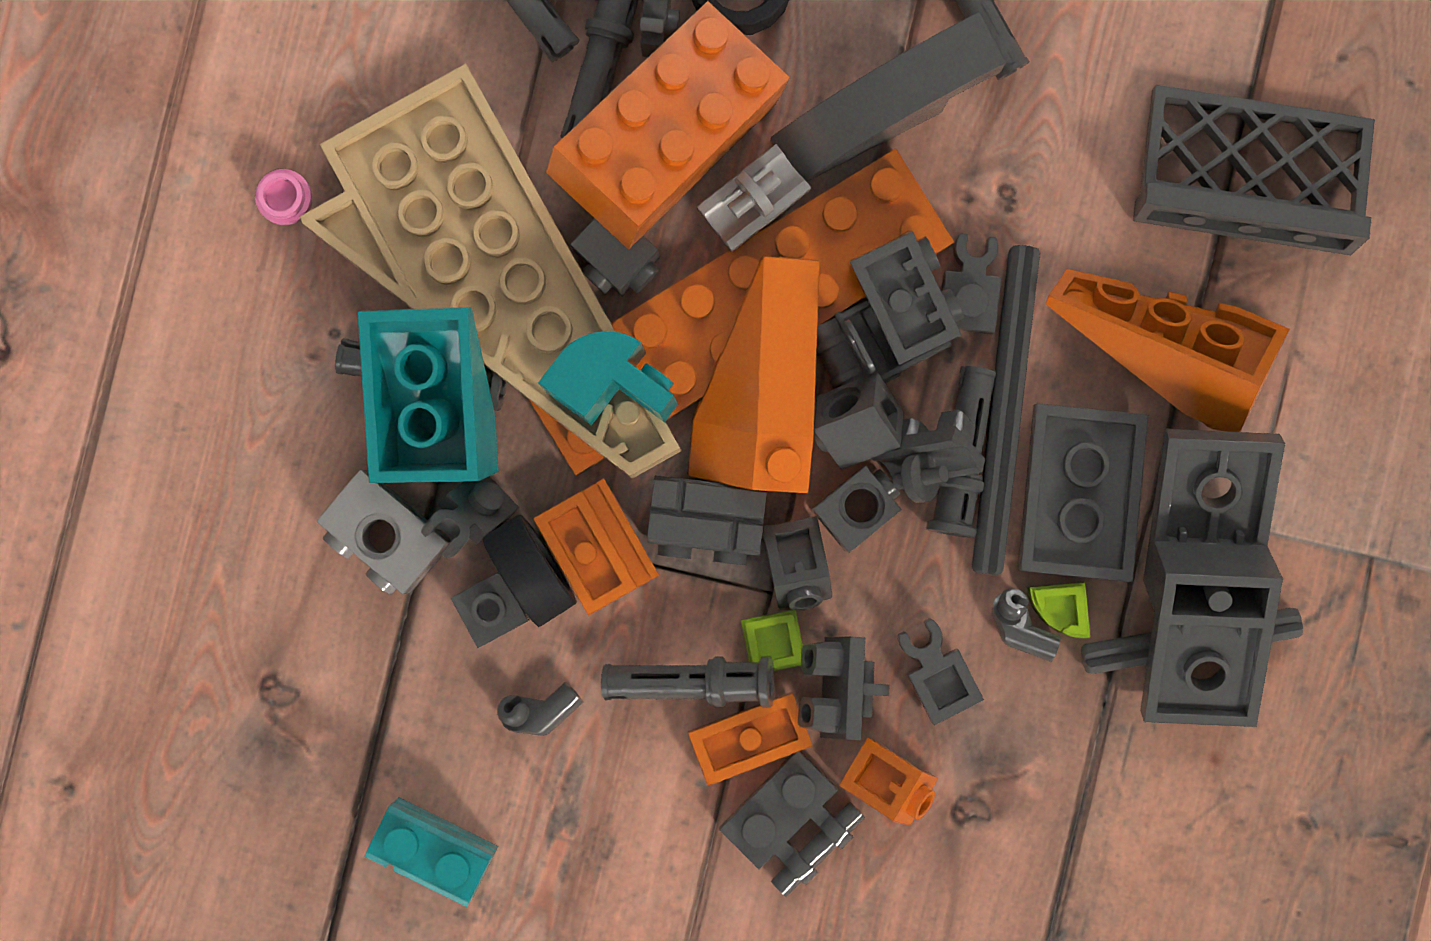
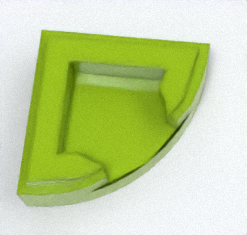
[1027,582,1090,638]

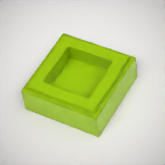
[741,609,803,671]

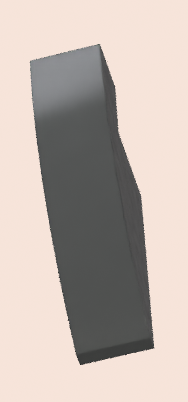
[770,11,1006,182]

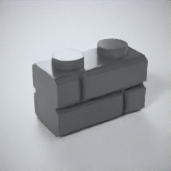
[647,475,767,565]

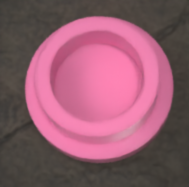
[255,169,312,225]

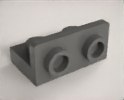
[850,231,965,365]

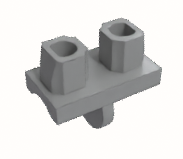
[697,144,811,252]

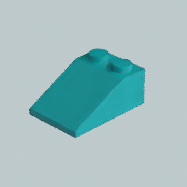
[358,307,499,483]

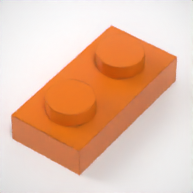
[688,692,813,786]

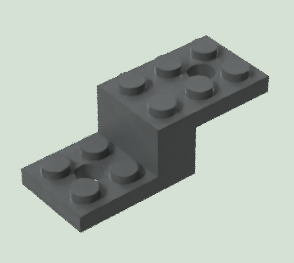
[1140,429,1285,727]

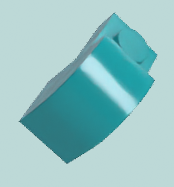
[538,331,678,426]

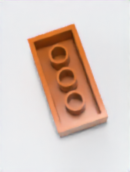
[546,1,790,250]

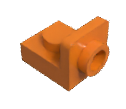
[839,737,937,826]

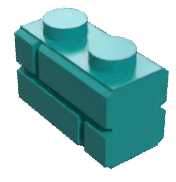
[364,797,499,907]

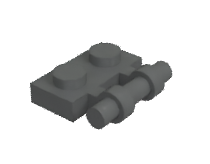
[719,751,865,897]

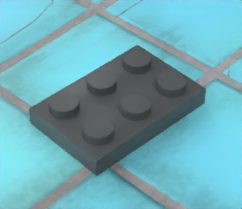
[1018,403,1149,582]

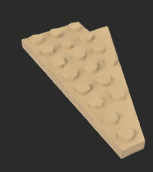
[300,63,681,478]

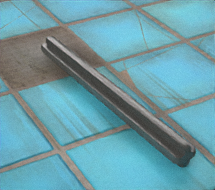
[972,245,1040,575]

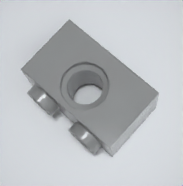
[316,469,451,595]

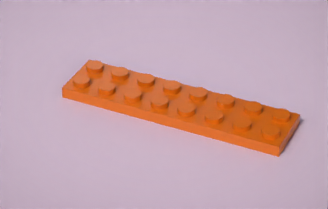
[529,148,954,476]

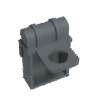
[816,300,952,388]

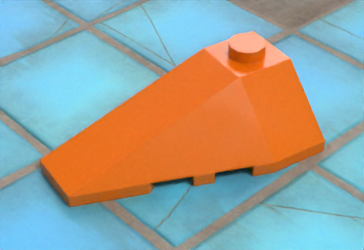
[687,256,819,493]
[1046,269,1290,432]

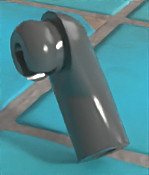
[992,588,1061,662]
[497,682,584,736]

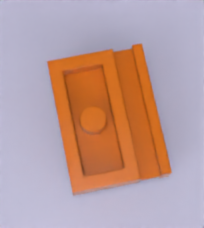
[533,478,659,616]

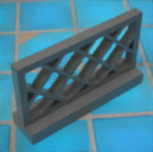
[1133,85,1375,256]

